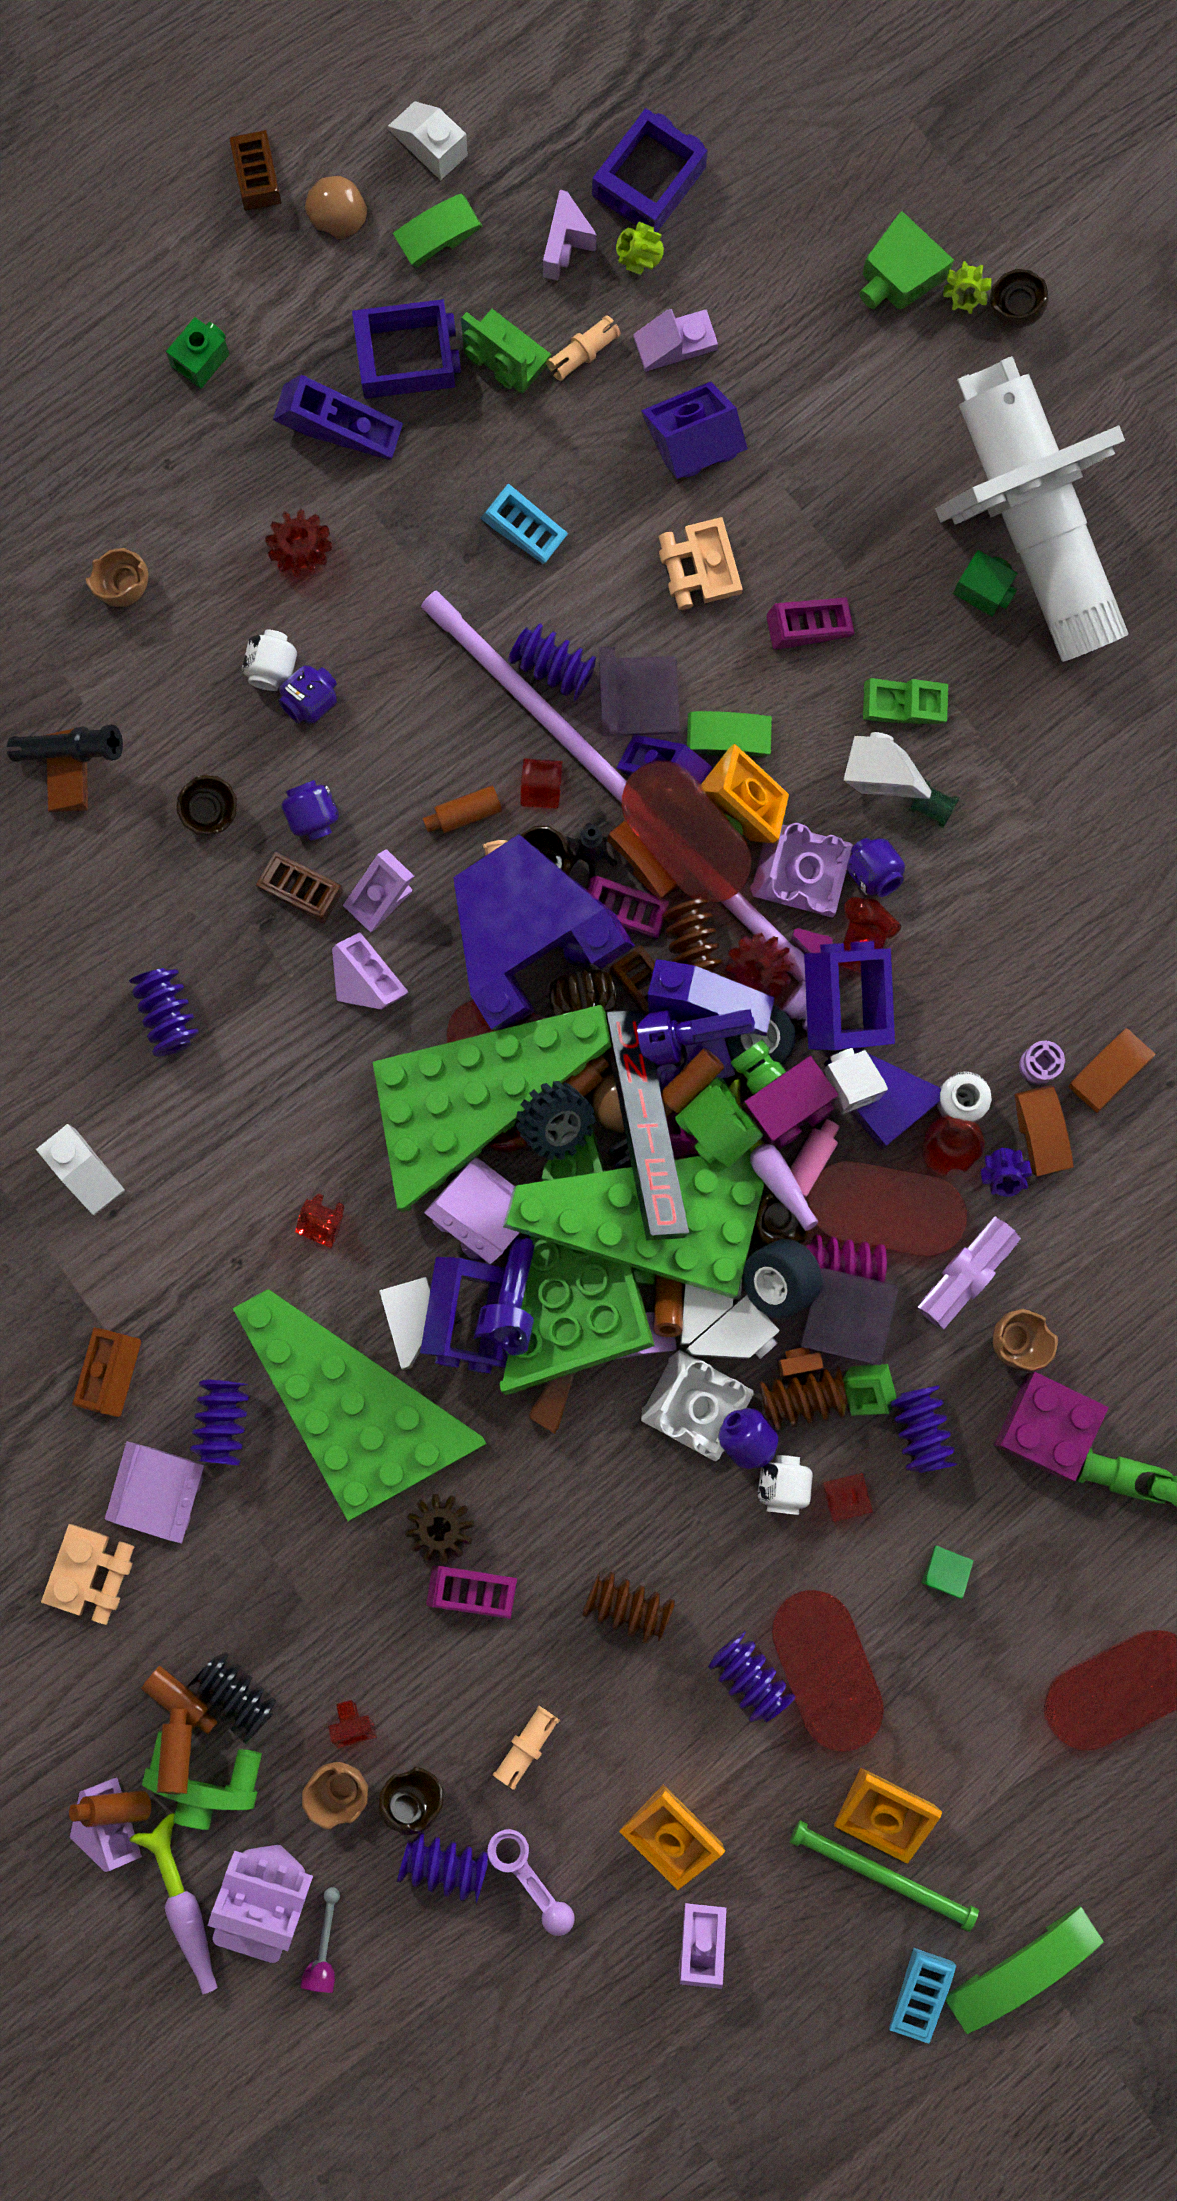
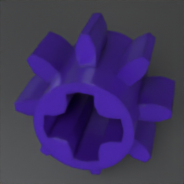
[980,1148,1032,1197]

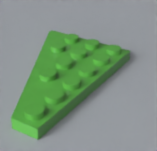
[373,1005,612,1212]
[500,1124,655,1395]
[503,1150,764,1298]
[233,1289,487,1521]

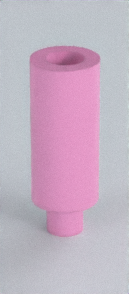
[790,1119,840,1198]

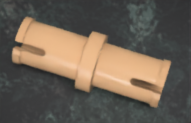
[546,315,621,381]
[493,1705,560,1790]

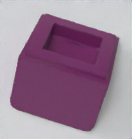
[790,928,833,953]

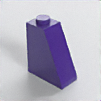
[823,1048,941,1150]

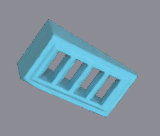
[480,484,568,564]
[889,1948,956,2044]

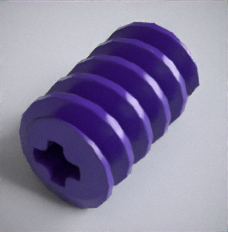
[508,623,597,702]
[129,968,199,1057]
[190,1379,249,1466]
[891,1385,958,1473]
[708,1631,796,1723]
[396,1832,488,1904]

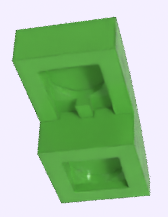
[393,193,483,268]
[863,678,948,724]
[687,711,772,758]

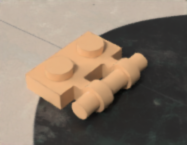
[659,517,743,610]
[41,1524,134,1625]

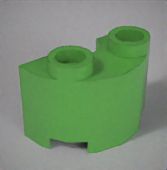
[675,1077,764,1167]

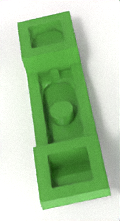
[945,1905,1104,2034]

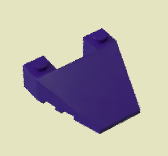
[453,834,635,1031]

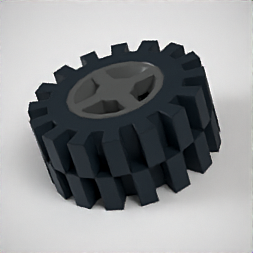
[516,1081,595,1160]

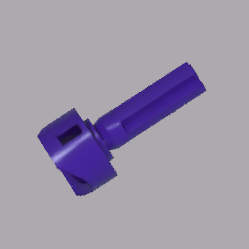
[637,1009,755,1066]
[474,1237,535,1356]

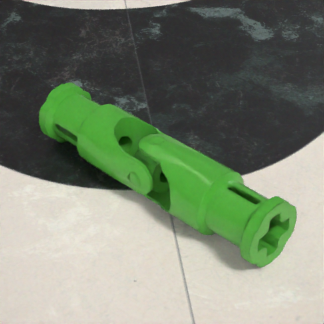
[1076,1448,1177,1507]

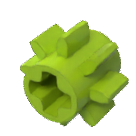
[616,222,664,275]
[943,261,992,314]

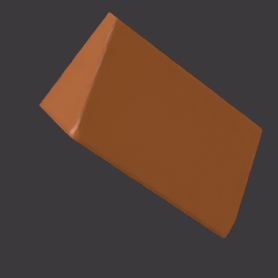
[47,728,88,812]
[72,1327,141,1417]

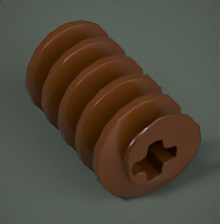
[662,899,726,978]
[759,1366,847,1431]
[582,1571,675,1644]

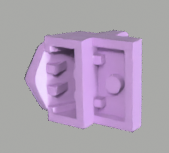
[207,1845,313,1963]

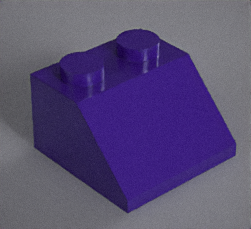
[641,381,748,479]

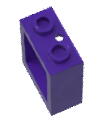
[592,108,708,232]
[352,299,461,399]
[804,941,895,1050]
[420,1257,508,1374]

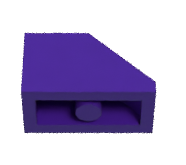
[616,734,713,798]

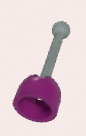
[300,1887,340,1993]

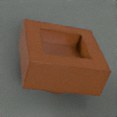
[777,1347,823,1378]

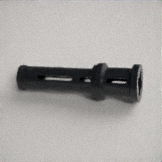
[6,724,123,763]

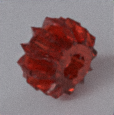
[265,508,332,578]
[725,933,795,998]

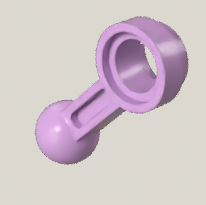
[487,1829,575,1936]

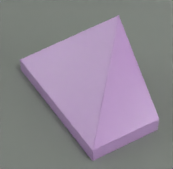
[332,932,409,1009]
[70,1777,142,1872]

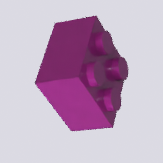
[742,1055,839,1150]
[993,1372,1109,1481]

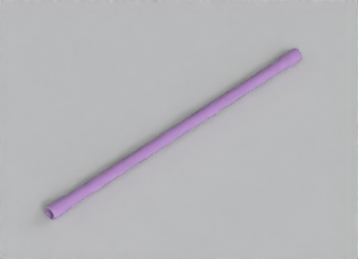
[421,591,805,983]

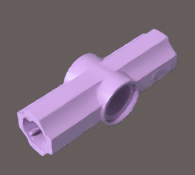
[916,1216,1021,1330]

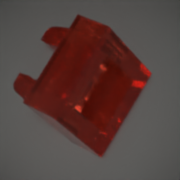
[295,1194,344,1248]
[822,1473,873,1522]
[328,1700,377,1748]

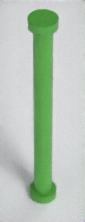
[790,1820,979,1932]

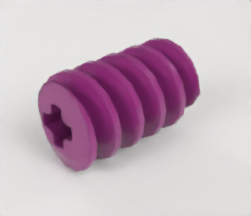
[806,1234,887,1295]

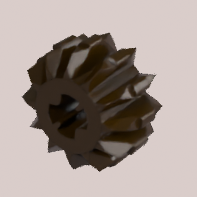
[549,970,617,1016]
[405,1494,474,1564]

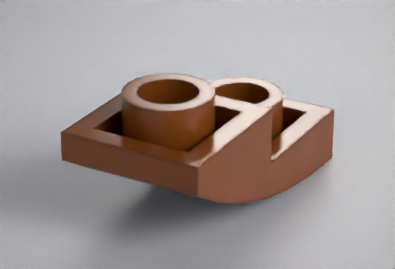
[607,811,689,901]
[1068,1028,1156,1114]
[1014,1085,1074,1176]

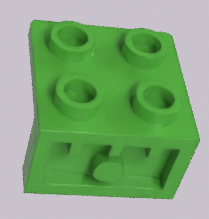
[461,309,551,394]

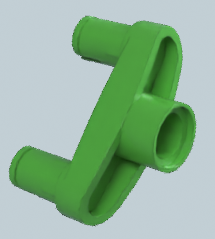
[142,1731,262,1830]

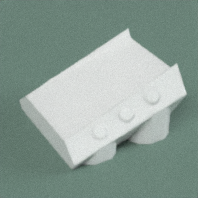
[641,1350,754,1462]

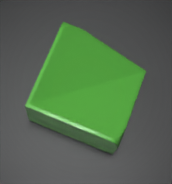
[843,1364,896,1416]

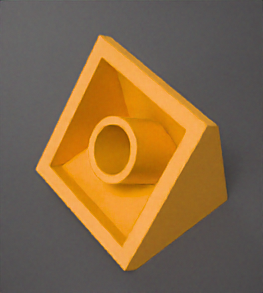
[696,744,789,843]
[834,1768,942,1864]
[619,1784,725,1890]

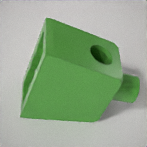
[859,211,954,309]

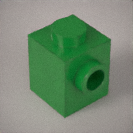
[166,317,230,389]
[953,550,1018,617]

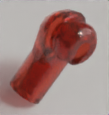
[844,897,902,939]

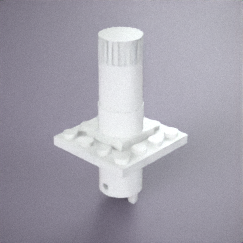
[935,356,1129,662]

